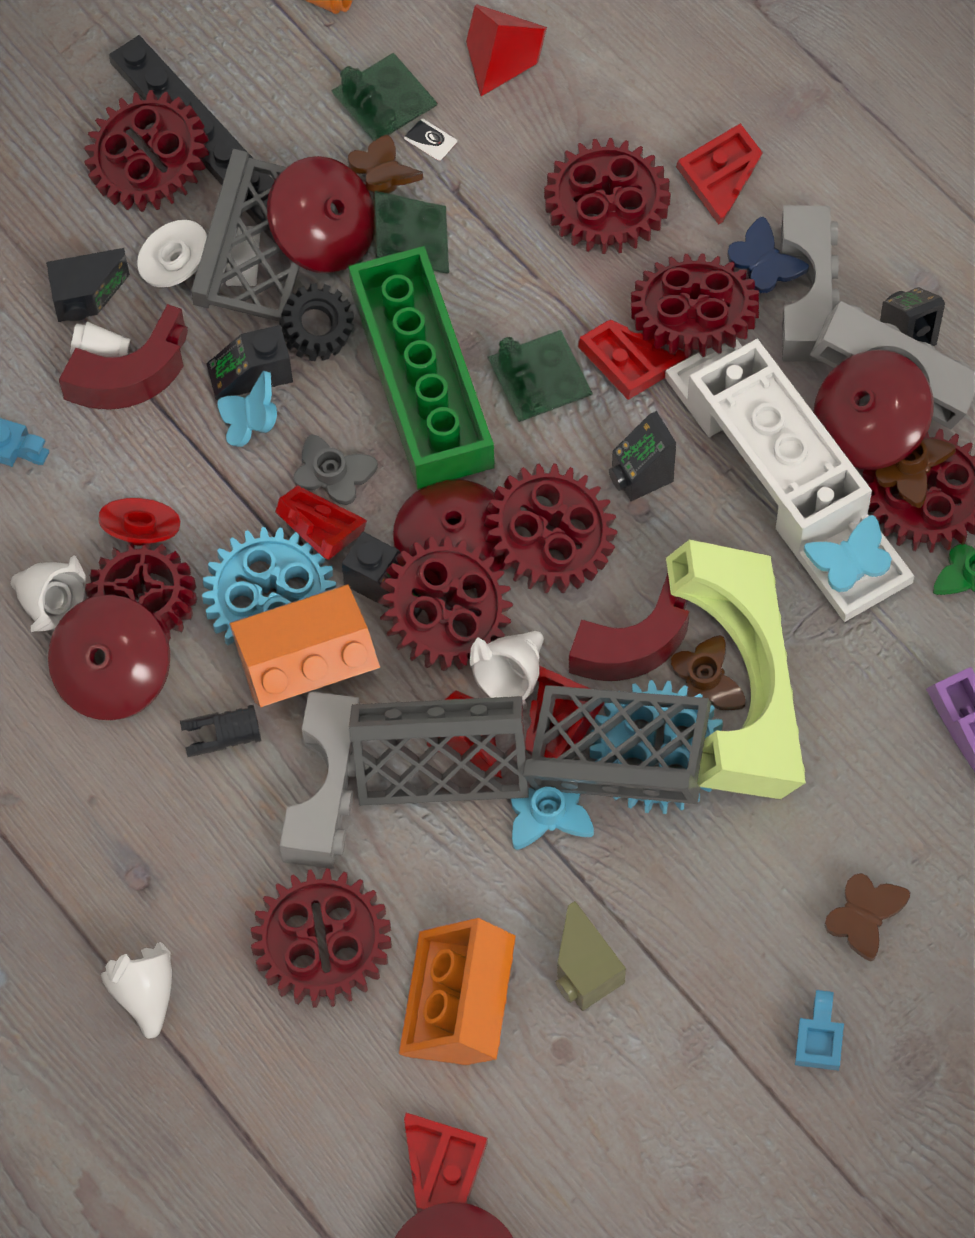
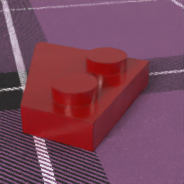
[275,485,367,560]

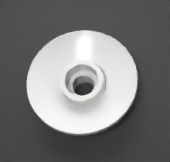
[137,220,208,287]

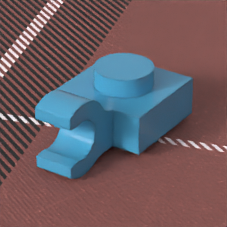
[0,418,49,467]
[795,990,844,1071]

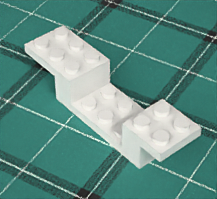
[665,338,914,622]

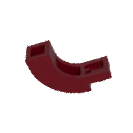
[59,304,188,410]
[569,573,690,681]

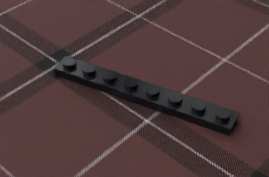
[109,35,277,245]

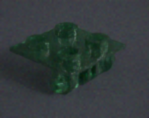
[331,53,438,141]
[373,191,449,274]
[488,330,593,422]

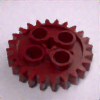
[84,90,209,212]
[544,138,671,254]
[631,253,759,357]
[862,428,975,553]
[484,463,618,593]
[378,535,513,671]
[251,868,392,1008]

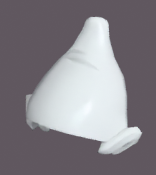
[10,555,86,632]
[470,631,544,710]
[101,942,172,1039]

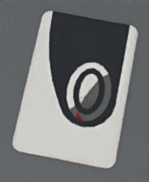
[404,119,457,161]

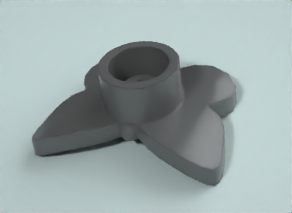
[293,434,378,505]

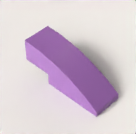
[926,667,975,772]

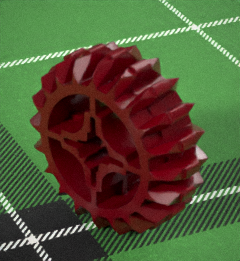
[85,542,197,641]

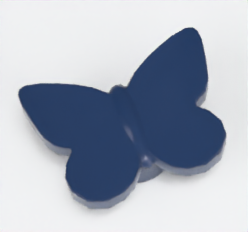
[727,217,809,293]

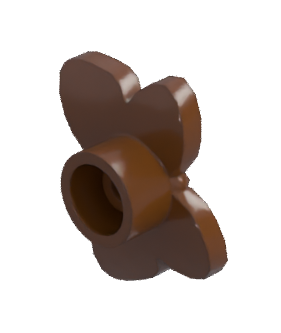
[348,135,423,194]
[875,439,956,508]
[671,635,746,710]
[825,873,910,961]

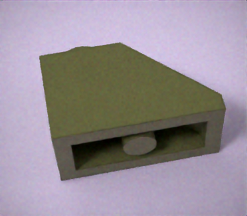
[555,901,626,1011]

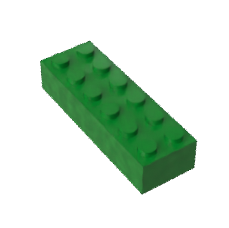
[348,246,495,490]

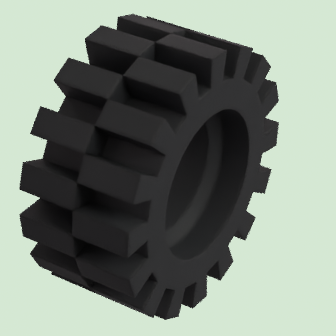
[279,283,354,361]

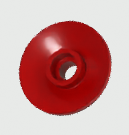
[98,498,181,546]

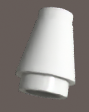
[70,322,131,358]

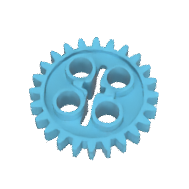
[202,527,336,645]
[590,680,723,814]

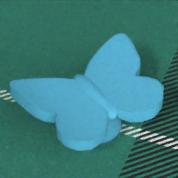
[217,371,277,447]
[804,515,892,592]
[511,787,594,850]

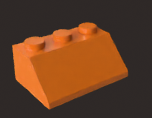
[229,584,380,707]
[399,918,516,1065]

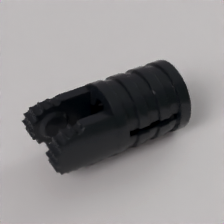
[180,704,262,758]

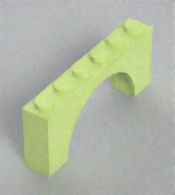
[666,540,806,799]

